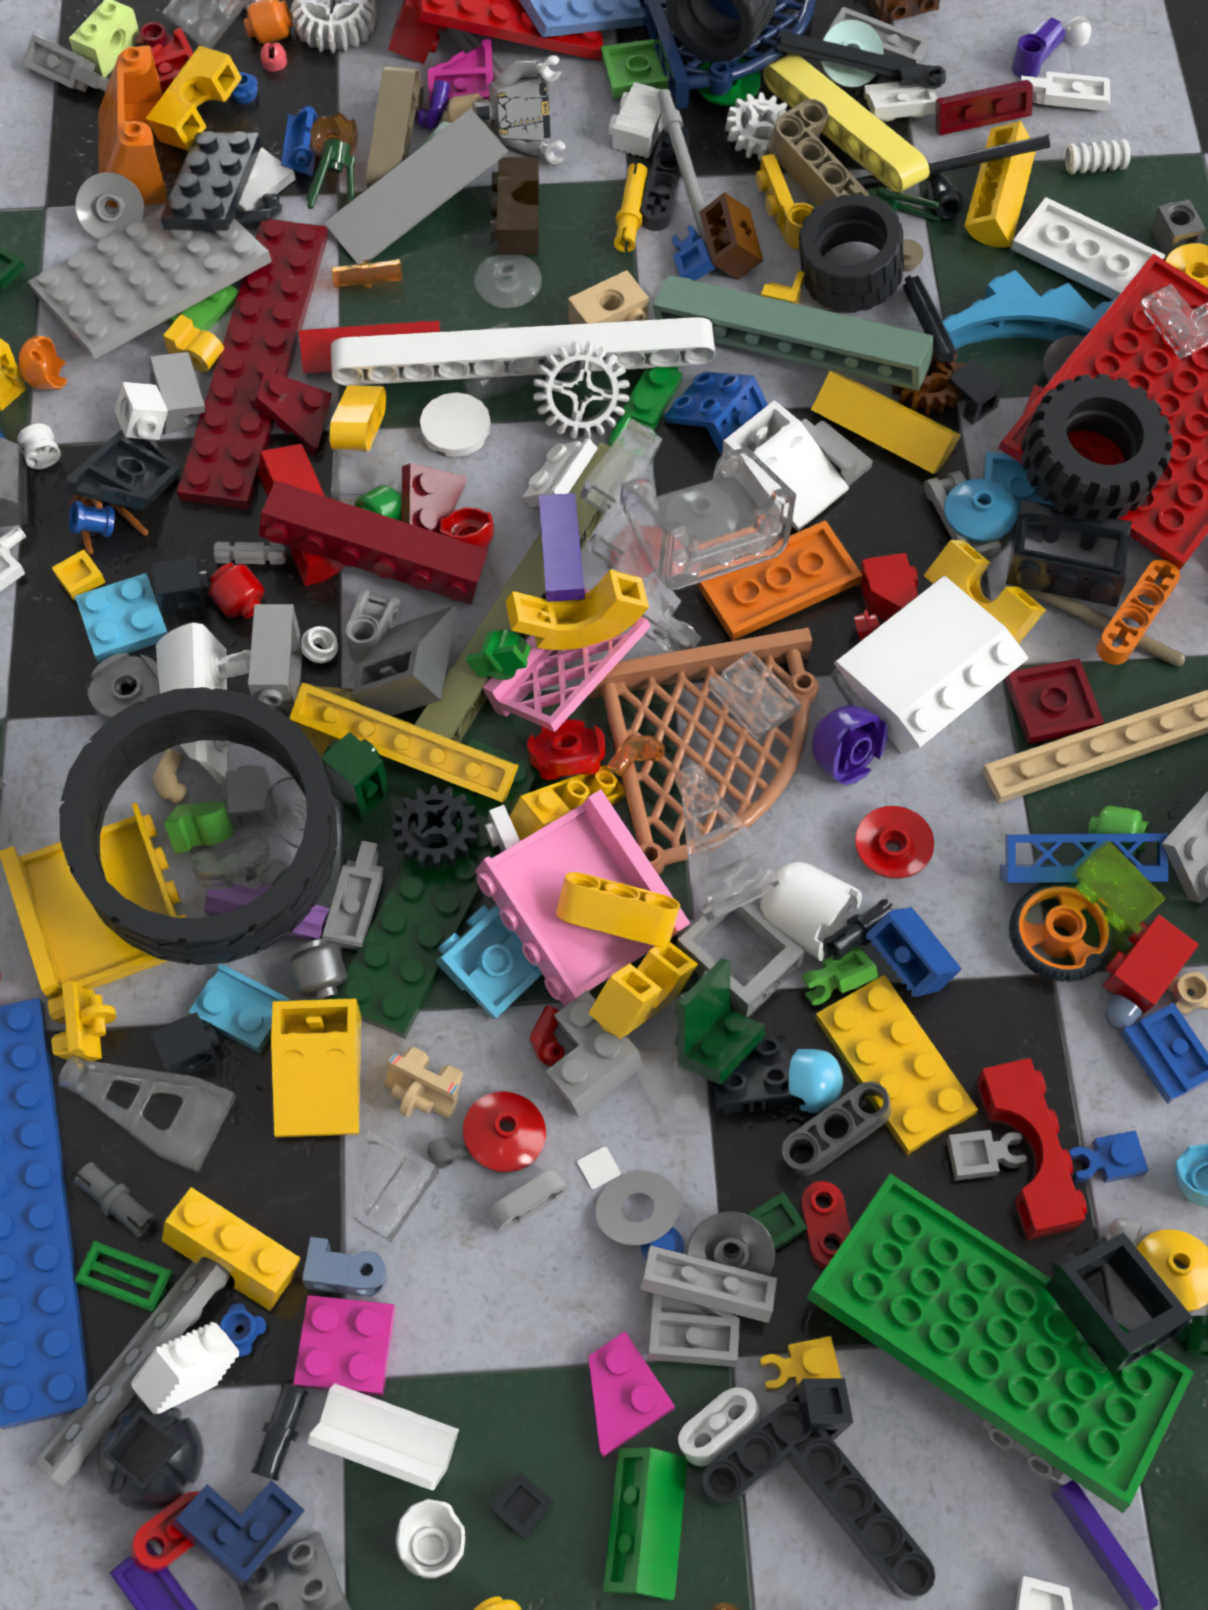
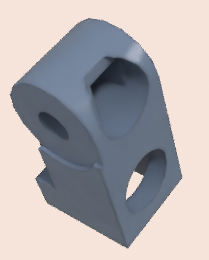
[302,1237,388,1297]

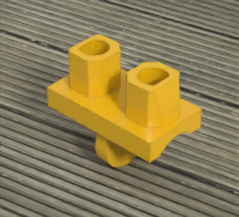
[48,980,116,1062]

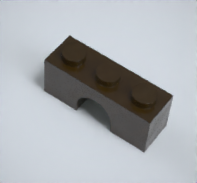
[490,157,539,255]

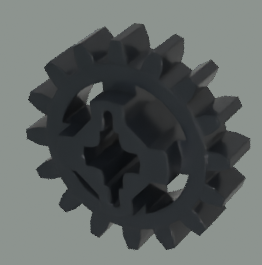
[392,785,480,871]

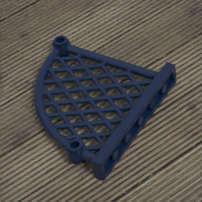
[639,0,816,109]

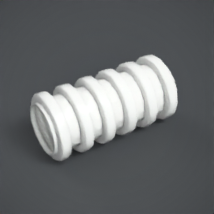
[1065,139,1130,175]

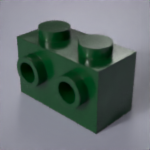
[321,732,390,821]

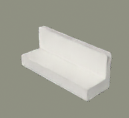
[307,1384,459,1490]

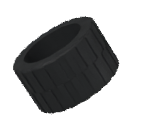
[665,0,777,62]
[799,194,904,313]

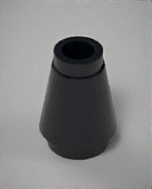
[926,173,963,219]

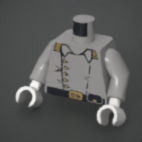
[472,55,565,164]

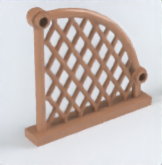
[589,627,818,875]

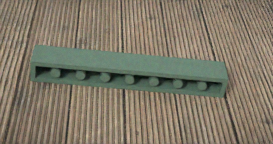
[653,275,933,391]

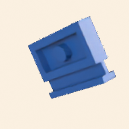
[1121,1003,1208,1104]

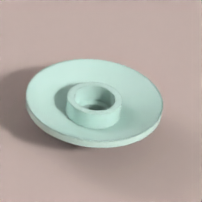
[821,20,884,87]

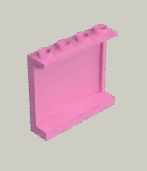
[475,790,691,1007]

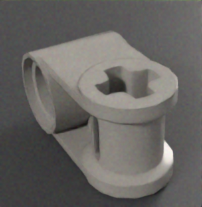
[345,589,401,663]

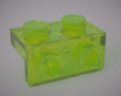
[1071,840,1166,935]

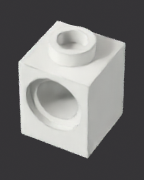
[114,382,168,440]

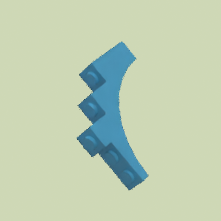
[943,270,1117,349]

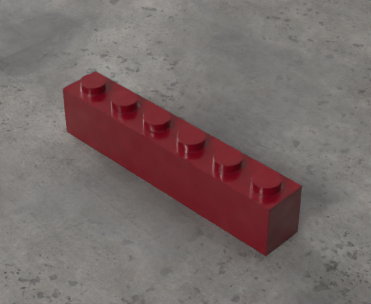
[258,480,488,605]

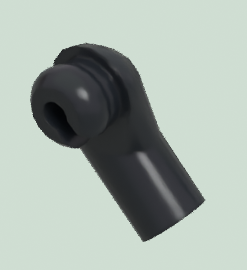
[898,65,946,89]

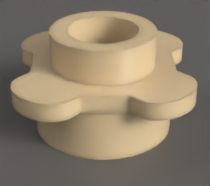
[1167,971,1208,1015]

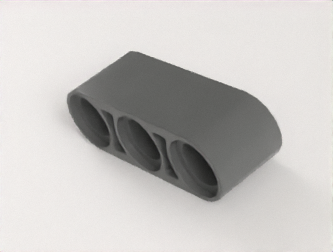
[782,1082,892,1176]

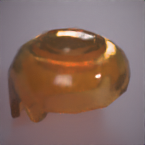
[310,112,358,158]

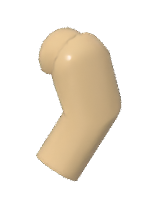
[152,749,187,804]

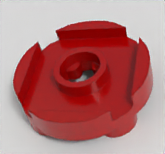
[527,719,606,780]

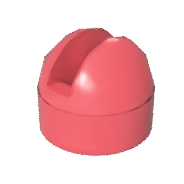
[260,42,287,72]

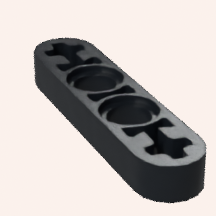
[641,125,690,231]

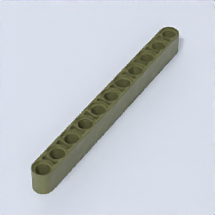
[415,442,635,742]

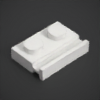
[864,82,938,121]
[522,438,598,507]

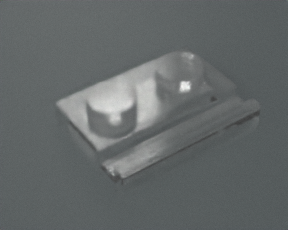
[708,651,801,741]

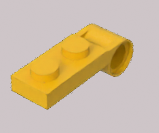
[756,153,814,250]

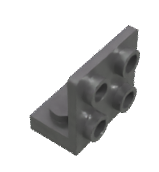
[237,1532,351,1610]

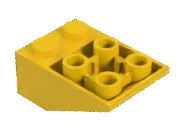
[271,999,361,1137]

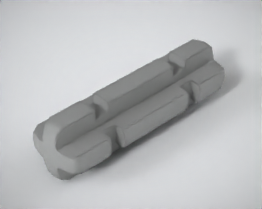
[213,542,287,564]

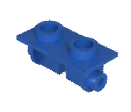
[281,106,319,177]

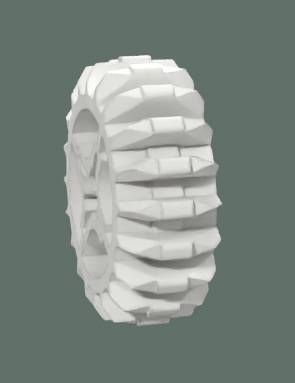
[291,0,377,53]
[533,341,629,439]

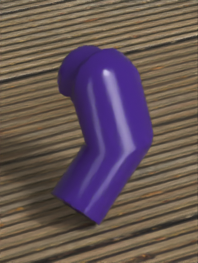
[417,80,450,130]

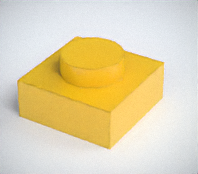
[52,549,105,601]

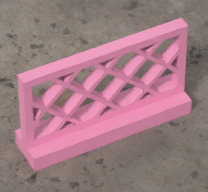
[482,588,651,732]

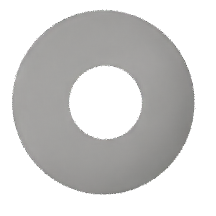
[596,1171,680,1245]

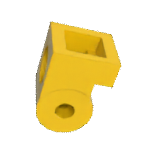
[163,315,224,373]

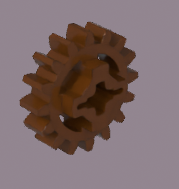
[892,351,965,415]

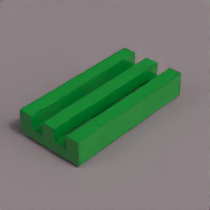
[74,1241,174,1313]

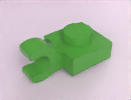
[801,946,878,1005]

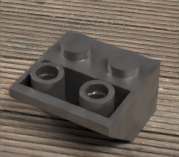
[0,437,28,527]

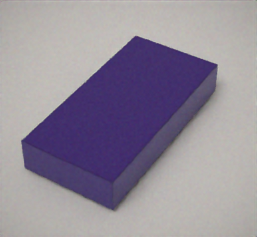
[109,1542,199,1610]

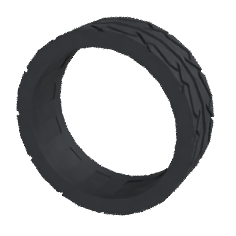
[59,687,337,965]

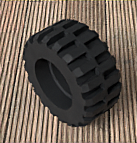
[1021,374,1173,521]

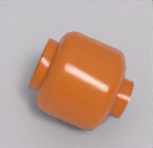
[244,0,293,45]

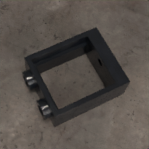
[1045,1232,1193,1375]

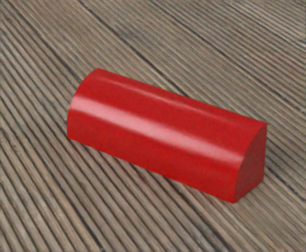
[299,320,441,373]
[258,444,345,586]

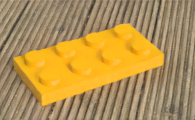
[815,975,978,1155]

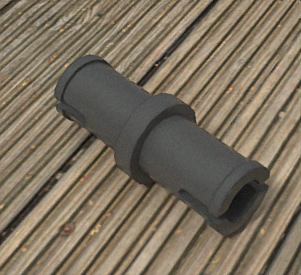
[73,1162,156,1238]

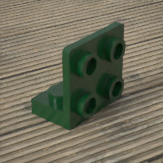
[675,958,765,1085]

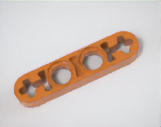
[1096,560,1180,665]

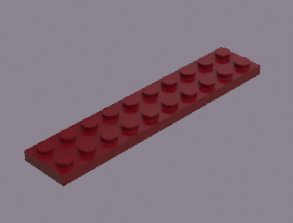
[177,219,329,510]

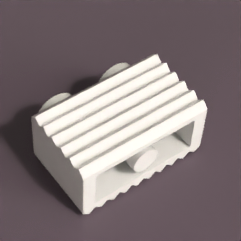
[608,82,672,159]
[131,1322,239,1414]

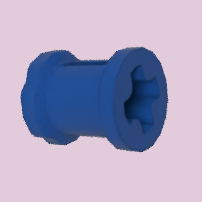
[69,501,115,537]

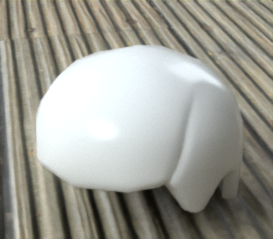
[395,1499,465,1579]

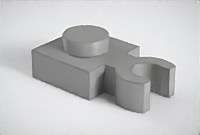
[947,1130,1027,1181]

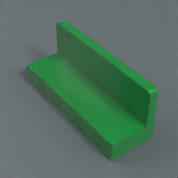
[603,1447,687,1600]

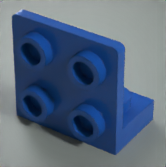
[664,371,768,454]

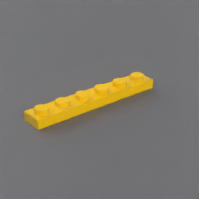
[289,683,519,802]

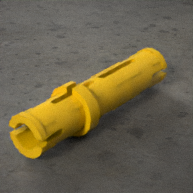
[614,163,648,252]

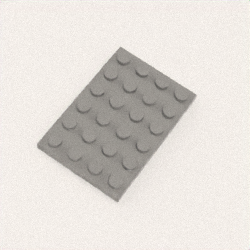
[28,207,272,360]

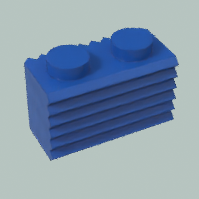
[867,906,962,997]

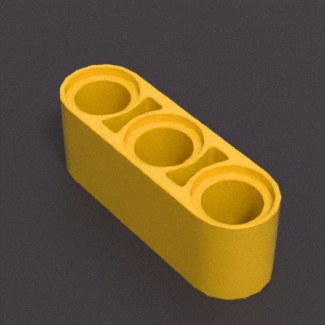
[330,385,386,452]
[555,872,680,946]

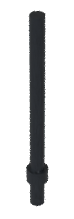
[856,134,1051,190]

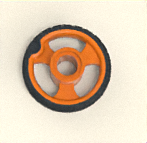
[1009,882,1115,982]

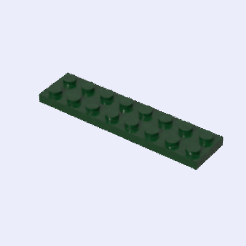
[333,738,540,1039]

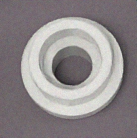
[300,626,338,663]

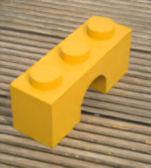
[145,46,242,151]
[924,540,1046,644]
[588,942,698,1040]
[162,1187,300,1311]

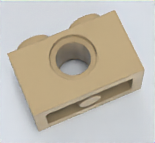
[568,270,649,325]

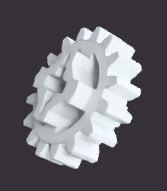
[725,93,788,161]

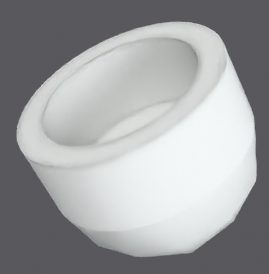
[1064,16,1091,46]

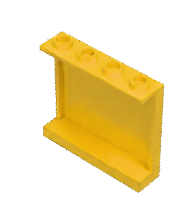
[0,802,187,1000]

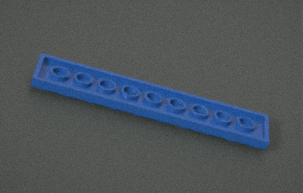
[0,998,90,1430]

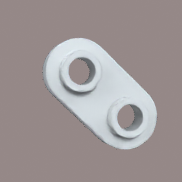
[678,1387,761,1466]

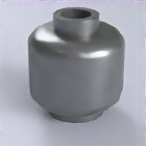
[288,939,347,1000]

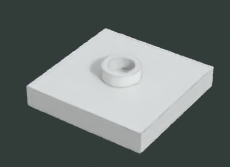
[237,147,295,211]

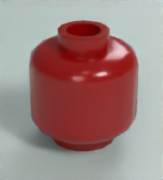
[209,563,265,619]

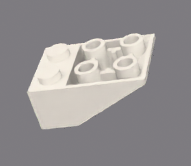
[721,400,849,531]

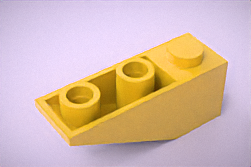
[510,765,626,841]

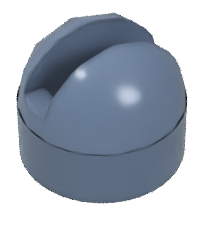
[1105,994,1142,1030]

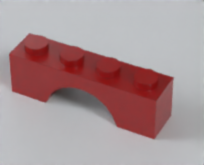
[976,1058,1087,1241]

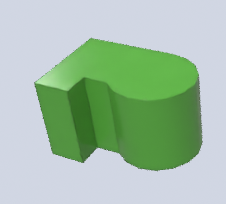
[163,801,234,854]

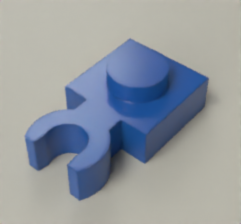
[672,225,716,281]
[1069,1130,1149,1183]

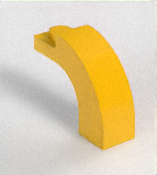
[505,570,649,650]

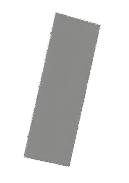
[324,109,509,268]

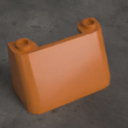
[98,46,168,208]

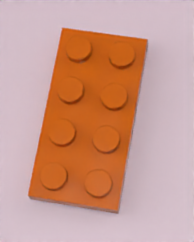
[697,520,863,641]

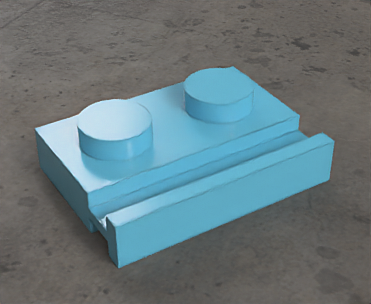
[188,963,290,1053]

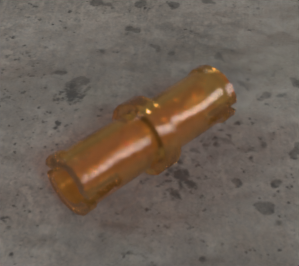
[332,258,403,288]

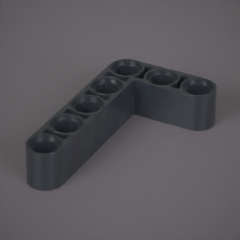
[700,1402,936,1601]

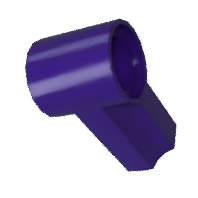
[1012,17,1066,78]

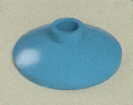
[944,479,1018,542]

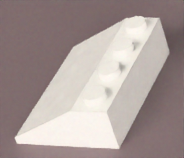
[834,576,1028,754]

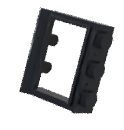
[1006,499,1132,607]

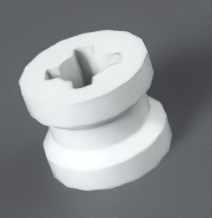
[17,424,61,469]

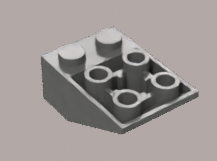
[352,605,458,716]

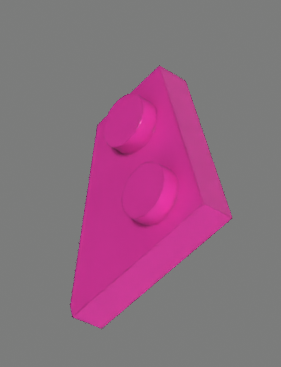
[428,38,493,106]
[588,1331,675,1458]

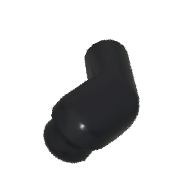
[236,193,282,228]

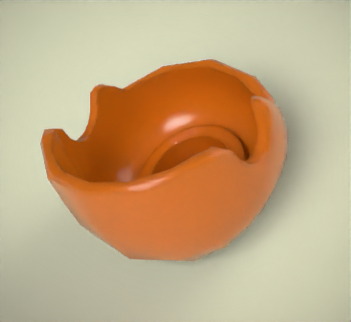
[18,336,68,391]

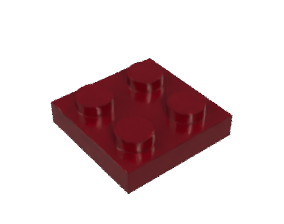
[1005,658,1104,745]

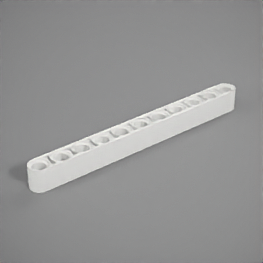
[331,317,716,386]

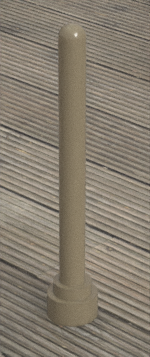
[1020,587,1185,667]

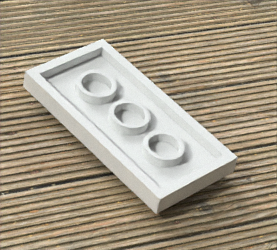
[1011,197,1165,300]

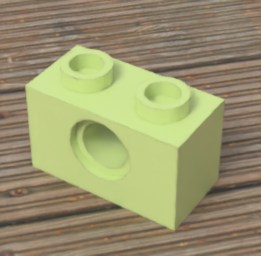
[69,0,140,77]

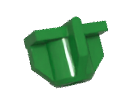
[466,630,531,680]

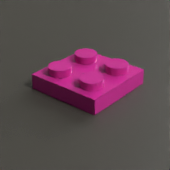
[293,1295,396,1396]

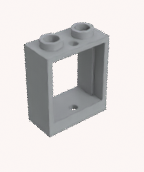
[248,604,302,722]
[677,887,805,1017]

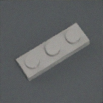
[829,7,930,63]
[640,1245,777,1323]

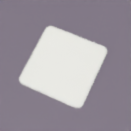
[577,1147,621,1189]

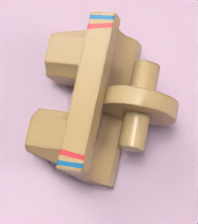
[384,1047,463,1119]

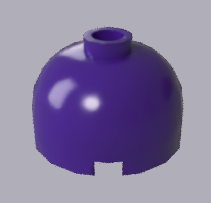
[812,705,888,785]

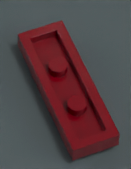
[936,79,1033,135]

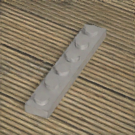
[34,1257,230,1486]

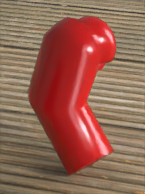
[529,1006,565,1066]

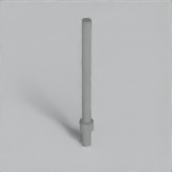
[657,89,716,267]

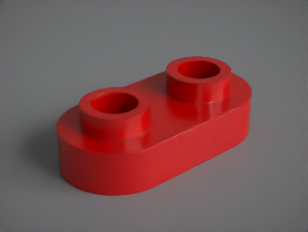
[800,1181,851,1268]
[130,1491,199,1572]

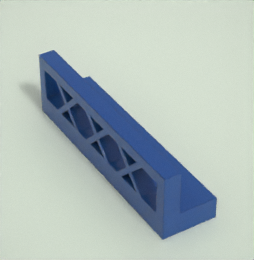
[1000,833,1168,883]

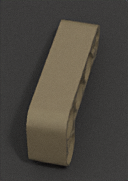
[366,65,424,188]
[767,99,870,206]

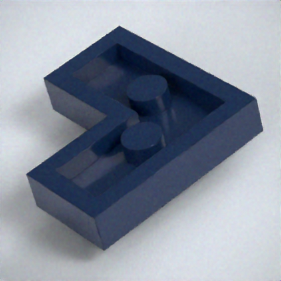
[172,1480,305,1587]

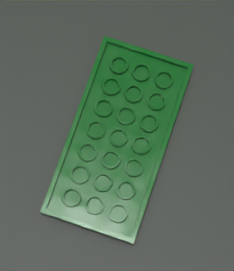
[807,1173,1194,1513]

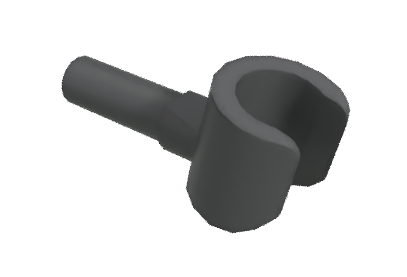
[427,1137,471,1169]

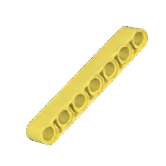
[763,54,929,193]

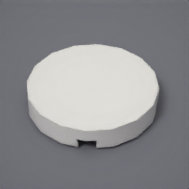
[420,393,491,457]

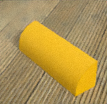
[964,121,1036,248]
[811,371,961,474]

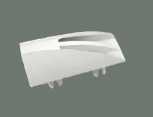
[156,622,251,785]

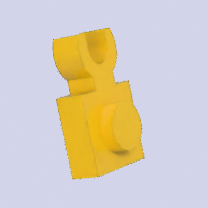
[759,1336,841,1392]

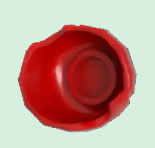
[439,507,495,549]

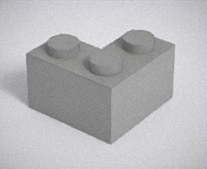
[546,990,644,1118]

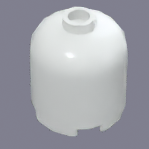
[759,862,862,961]

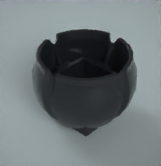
[97,1403,204,1511]

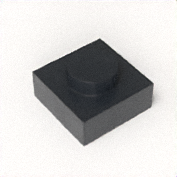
[490,1471,554,1541]

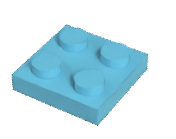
[75,573,167,663]

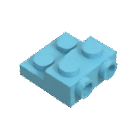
[435,905,542,1019]

